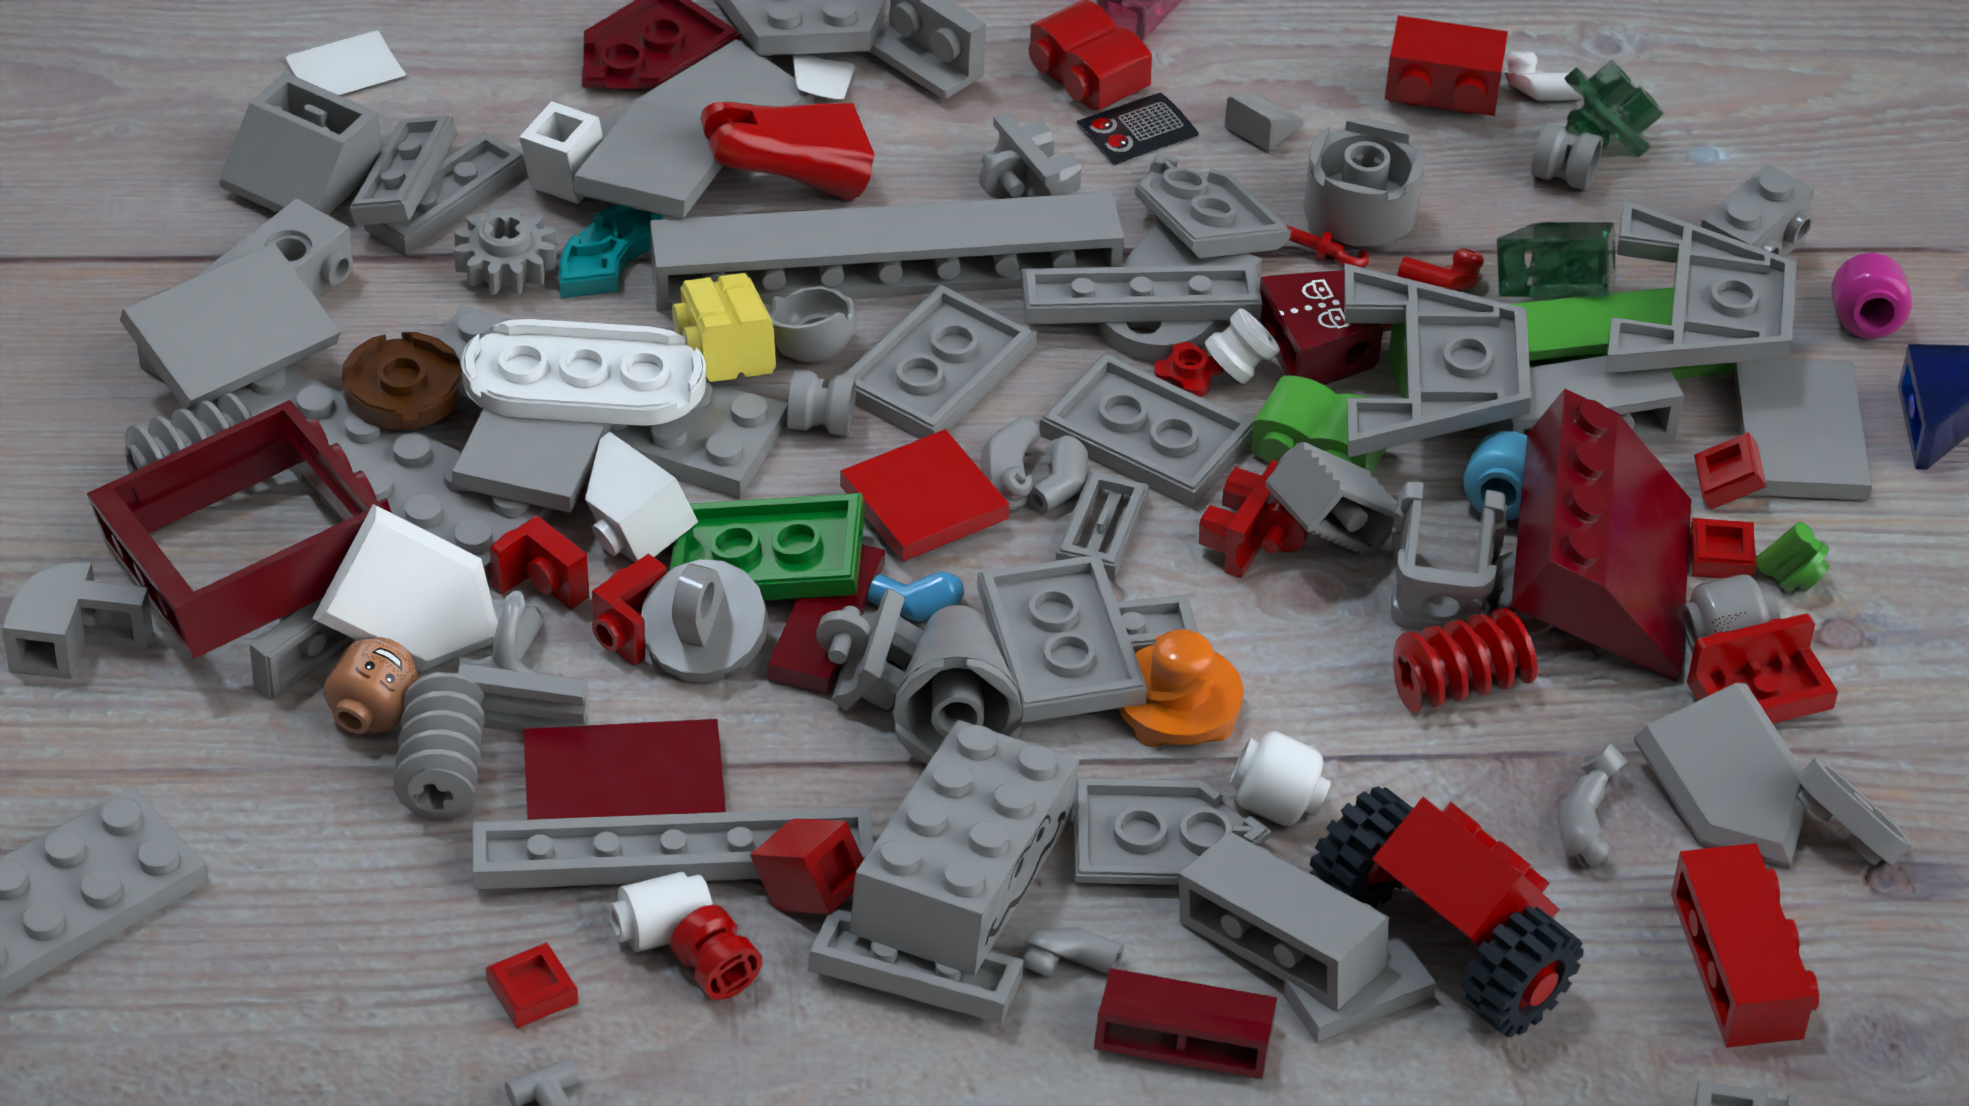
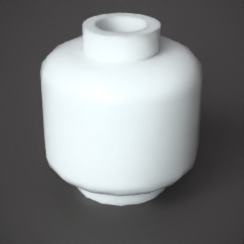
[1229,731,1331,827]

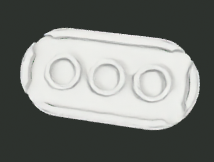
[461,319,706,426]

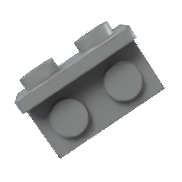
[870,0,986,99]

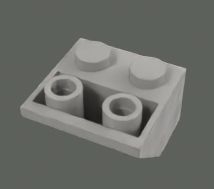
[219,72,381,215]

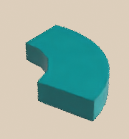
[559,204,663,299]

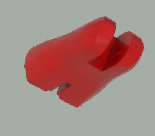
[700,102,874,202]

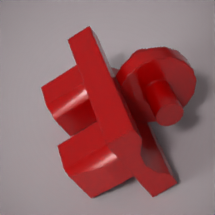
[1199,460,1309,578]

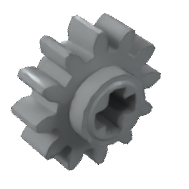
[454,206,557,295]

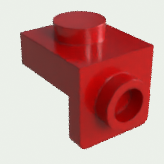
[592,553,666,666]

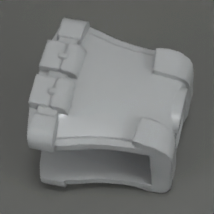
[1390,481,1507,631]

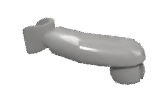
[1557,743,1628,870]

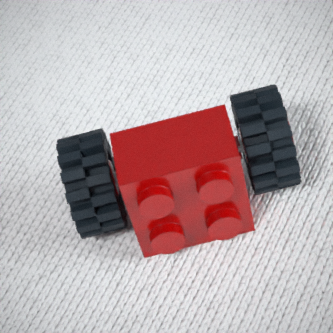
[1309,786,1584,1037]

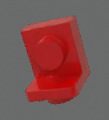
[490,515,590,610]

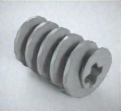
[125,392,252,473]
[393,672,485,820]

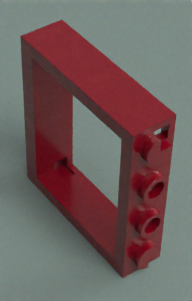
[87,400,392,659]

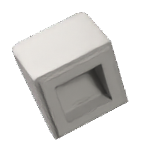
[1224,94,1303,152]

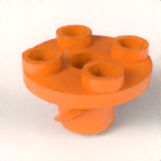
[1118,629,1243,747]

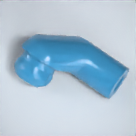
[867,571,964,623]

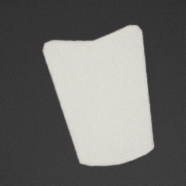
[792,54,855,99]

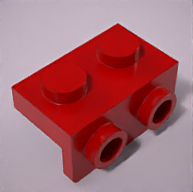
[1687,613,1838,723]

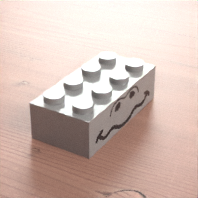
[849,720,1080,976]

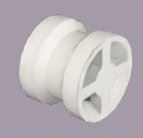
[1205,308,1280,384]

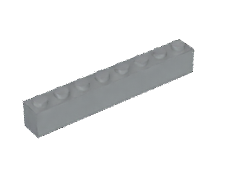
[650,192,1124,311]

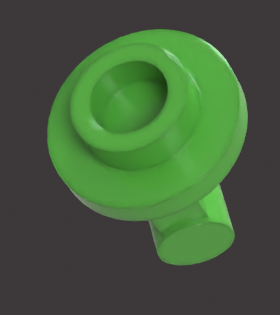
[1756,522,1830,593]

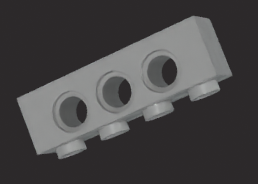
[137,198,353,380]

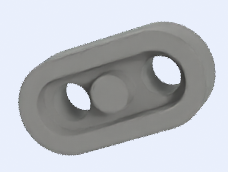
[1797,757,1913,865]

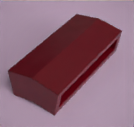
[1093,968,1277,1079]

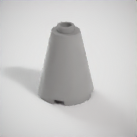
[893,605,1023,764]

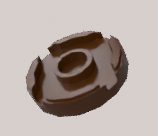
[342,332,463,429]

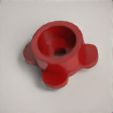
[1154,342,1224,398]

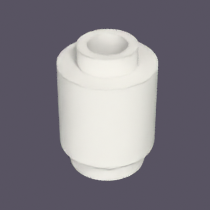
[609,872,713,952]

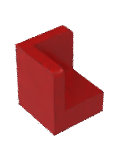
[750,818,864,914]

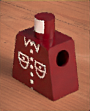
[1257,270,1392,385]

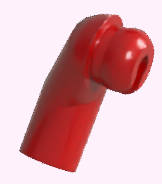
[1397,248,1484,291]

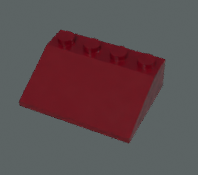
[1511,388,1692,681]

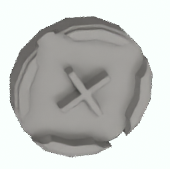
[641,559,769,683]

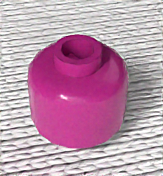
[1831,252,1912,339]

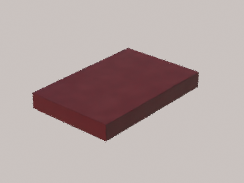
[523,719,726,820]

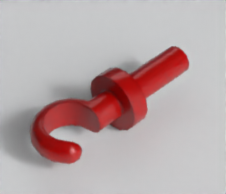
[1287,225,1369,268]

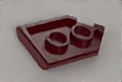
[582,0,741,90]

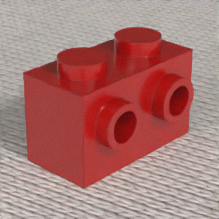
[1384,15,1508,116]

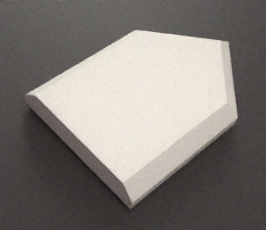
[313,504,498,671]

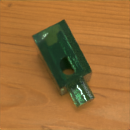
[1497,222,1617,297]

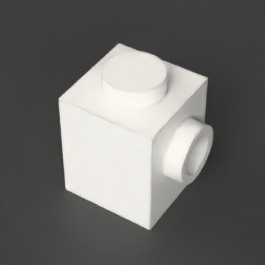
[519,101,603,204]

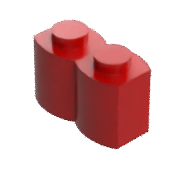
[1028,0,1152,111]

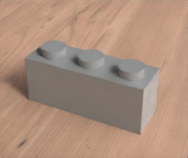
[1486,356,1684,444]
[1179,831,1389,1011]

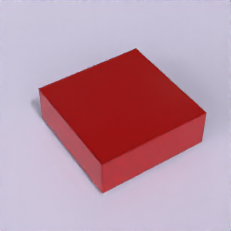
[1694,432,1767,510]
[1689,518,1756,579]
[486,942,578,1029]

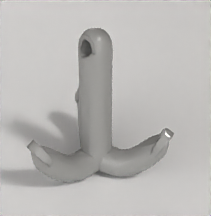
[458,591,563,677]

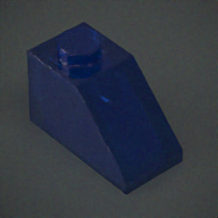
[1898,344,1969,470]

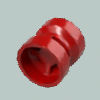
[670,904,762,1000]

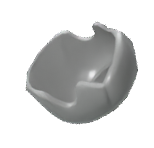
[767,286,856,363]

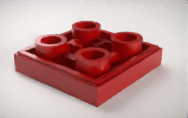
[840,429,1009,562]

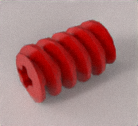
[1393,608,1538,713]

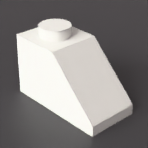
[585,432,698,562]

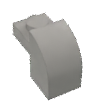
[2,562,154,679]

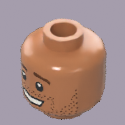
[323,637,419,734]

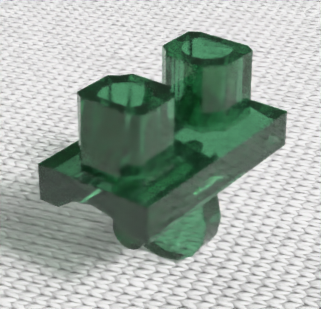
[1564,59,1664,158]

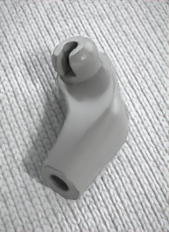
[981,416,1040,510]

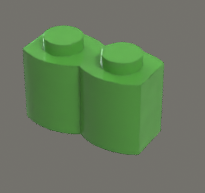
[1251,376,1387,475]

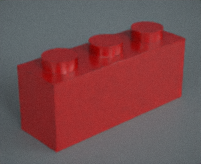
[1671,843,1819,1048]

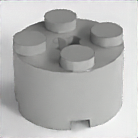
[1304,119,1425,253]

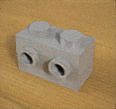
[1701,164,1814,257]

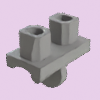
[979,112,1082,198]
[816,588,923,711]

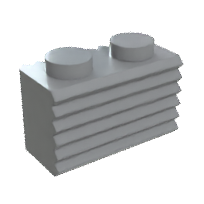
[1266,442,1397,558]

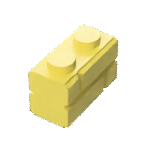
[672,273,776,382]

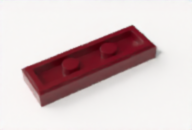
[767,544,885,694]

